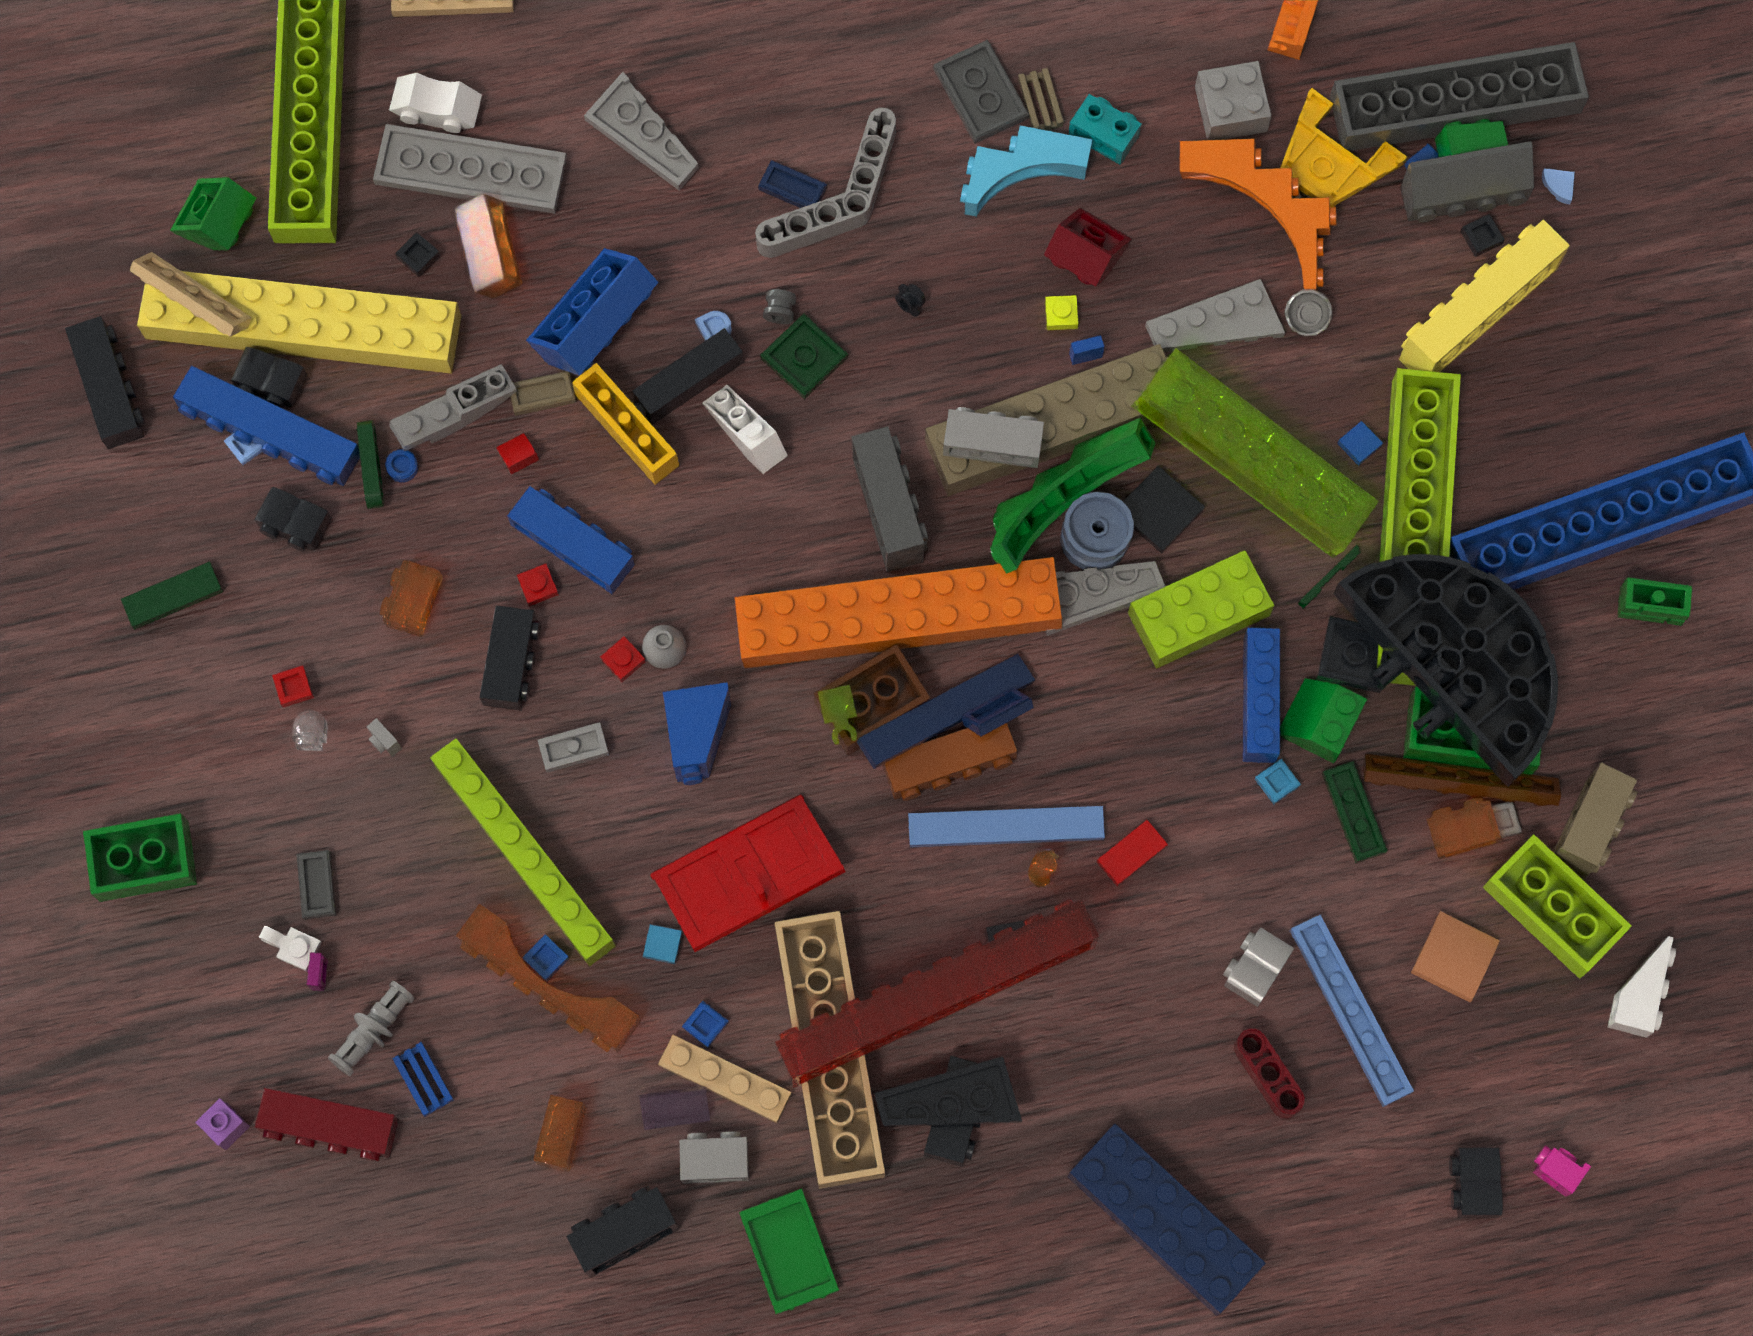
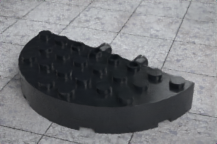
[1333,554,1558,787]

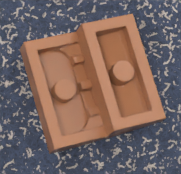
[1411,911,1500,1003]

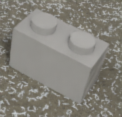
[679,1132,749,1184]

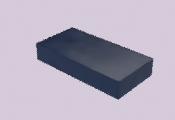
[758,160,827,208]
[961,687,1034,737]

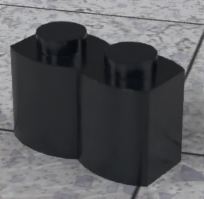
[231,347,308,409]
[254,487,332,552]
[1449,1148,1503,1218]

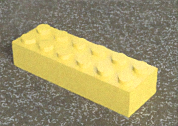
[1399,219,1570,372]

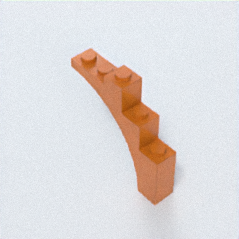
[1180,139,1337,291]

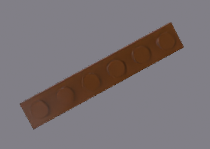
[1363,754,1561,806]

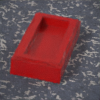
[1097,820,1168,887]

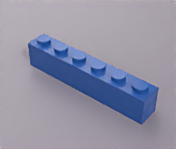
[173,366,360,486]

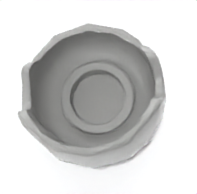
[1285,289,1332,336]

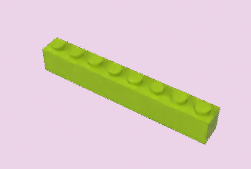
[430,738,616,967]

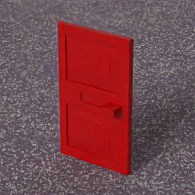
[650,794,845,952]

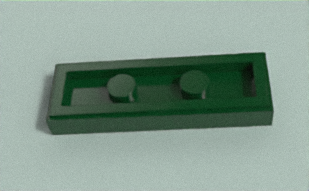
[121,561,223,630]
[1322,761,1388,863]

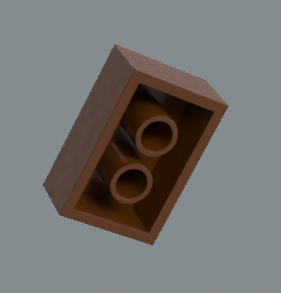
[813,644,930,756]

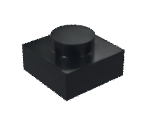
[1460,214,1505,257]
[395,232,440,277]

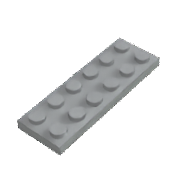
[373,124,567,214]

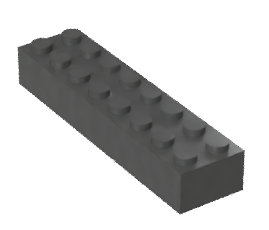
[1330,42,1589,151]

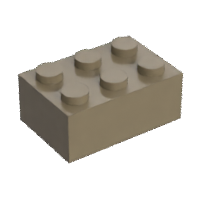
[1553,763,1638,879]

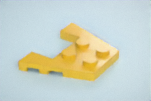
[1280,88,1407,207]

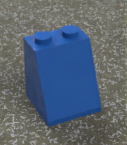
[663,682,731,785]

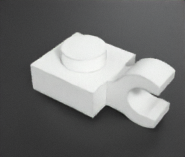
[259,926,322,972]

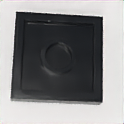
[1123,466,1205,554]
[1316,616,1389,693]

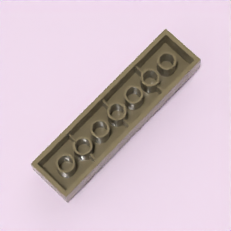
[925,344,1184,497]

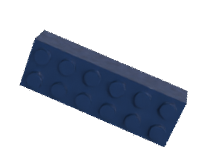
[1068,1124,1266,1316]

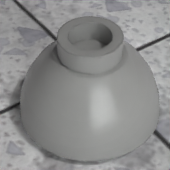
[642,625,687,669]

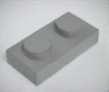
[538,722,609,773]

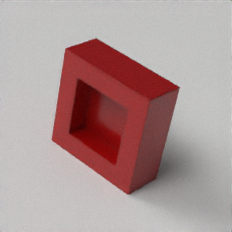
[517,564,559,607]
[600,636,646,682]
[272,665,314,708]

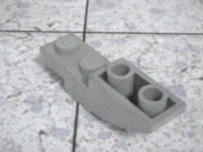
[389,364,517,452]

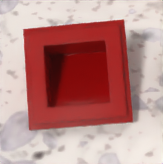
[496,433,539,475]

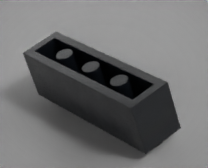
[65,316,146,449]

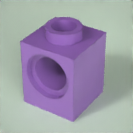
[196,1098,250,1150]

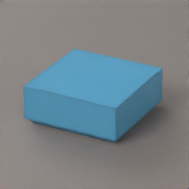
[1255,759,1301,805]
[643,924,682,964]

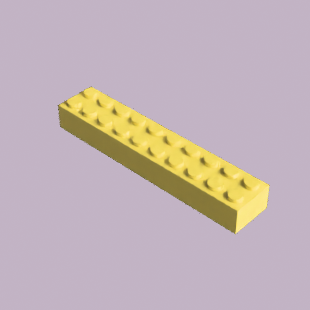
[137,271,461,374]

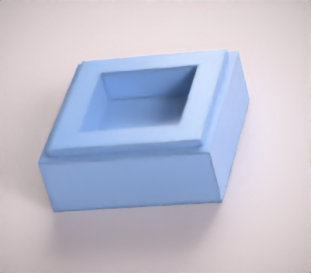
[224,433,262,465]

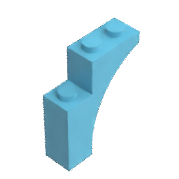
[960,125,1092,217]

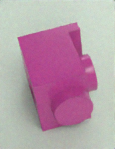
[1533,1145,1591,1197]

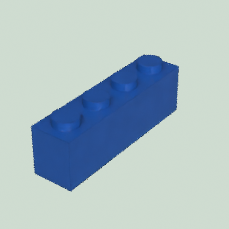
[507,486,635,594]
[1243,628,1280,763]

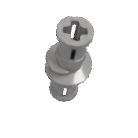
[328,981,415,1076]

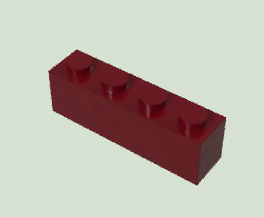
[255,1088,399,1162]

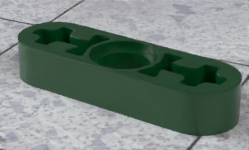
[357,420,384,509]

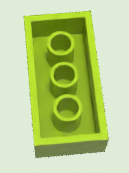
[1128,550,1274,669]
[1482,834,1632,979]

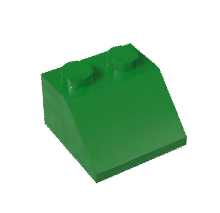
[170,177,256,250]
[1280,678,1367,764]

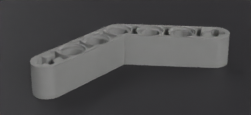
[755,108,896,258]

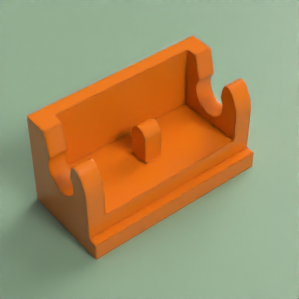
[1268,0,1318,60]

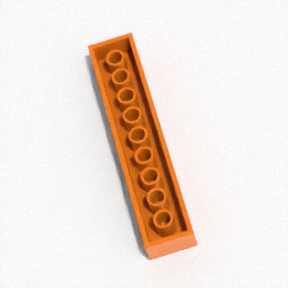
[735,557,1062,668]

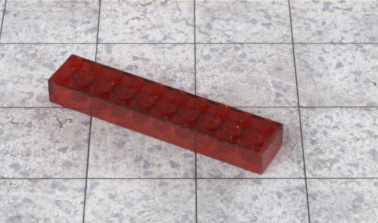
[775,899,1099,1088]

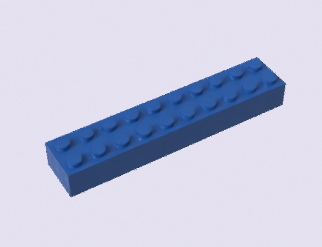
[1449,432,1753,590]

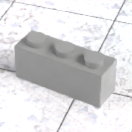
[943,407,1044,468]

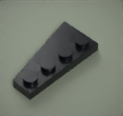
[874,1056,1022,1127]

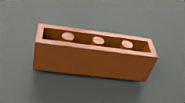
[882,723,1017,801]

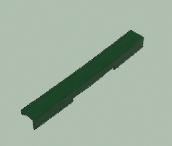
[1298,545,1361,609]

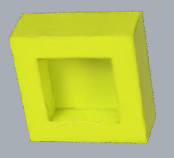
[1045,295,1078,330]

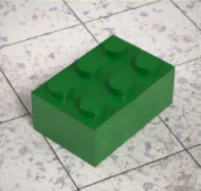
[83,813,197,902]

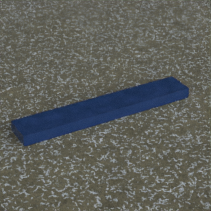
[857,654,1035,769]

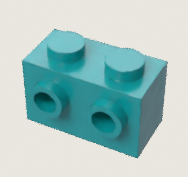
[1068,94,1142,165]

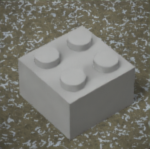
[1195,61,1271,140]

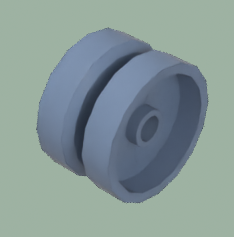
[1060,492,1134,570]

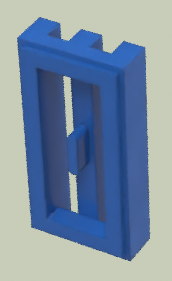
[392,1042,454,1117]

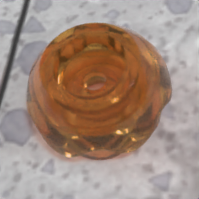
[1027,849,1060,888]

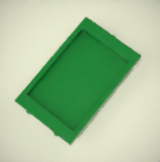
[739,1189,839,1315]

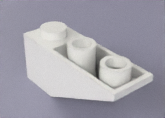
[702,385,788,474]
[1607,936,1676,1038]

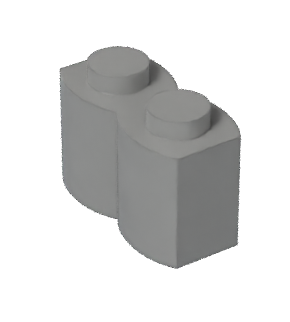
[1223,927,1294,1007]

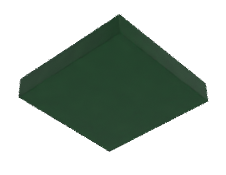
[760,313,848,400]

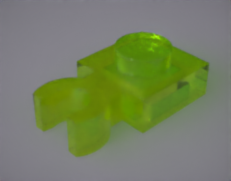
[818,685,857,745]

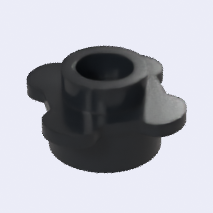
[895,284,926,317]

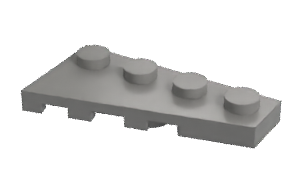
[584,72,699,191]
[1045,561,1166,636]

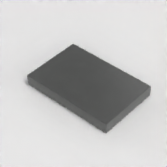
[933,39,1029,144]

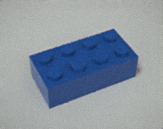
[526,248,659,376]

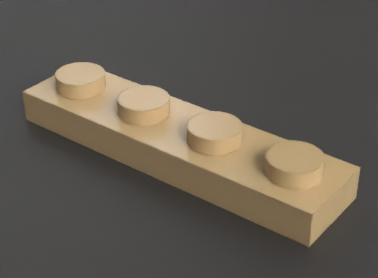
[391,0,514,17]
[130,252,252,337]
[658,1035,792,1123]

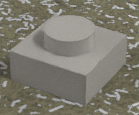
[367,718,402,757]

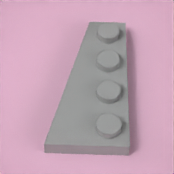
[1145,279,1285,352]

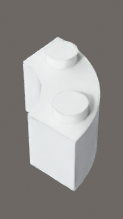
[389,73,482,133]

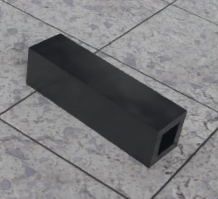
[632,328,744,425]

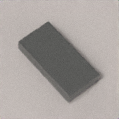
[296,850,336,920]

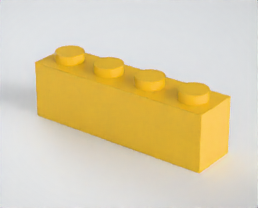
[572,363,679,485]

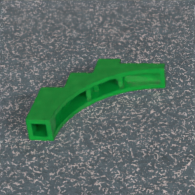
[990,418,1156,574]

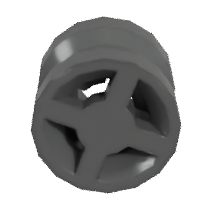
[763,289,797,324]

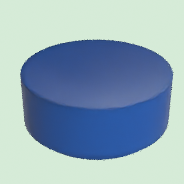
[385,449,418,482]

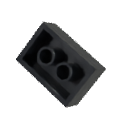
[566,1186,680,1278]

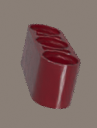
[1234,1028,1305,1119]

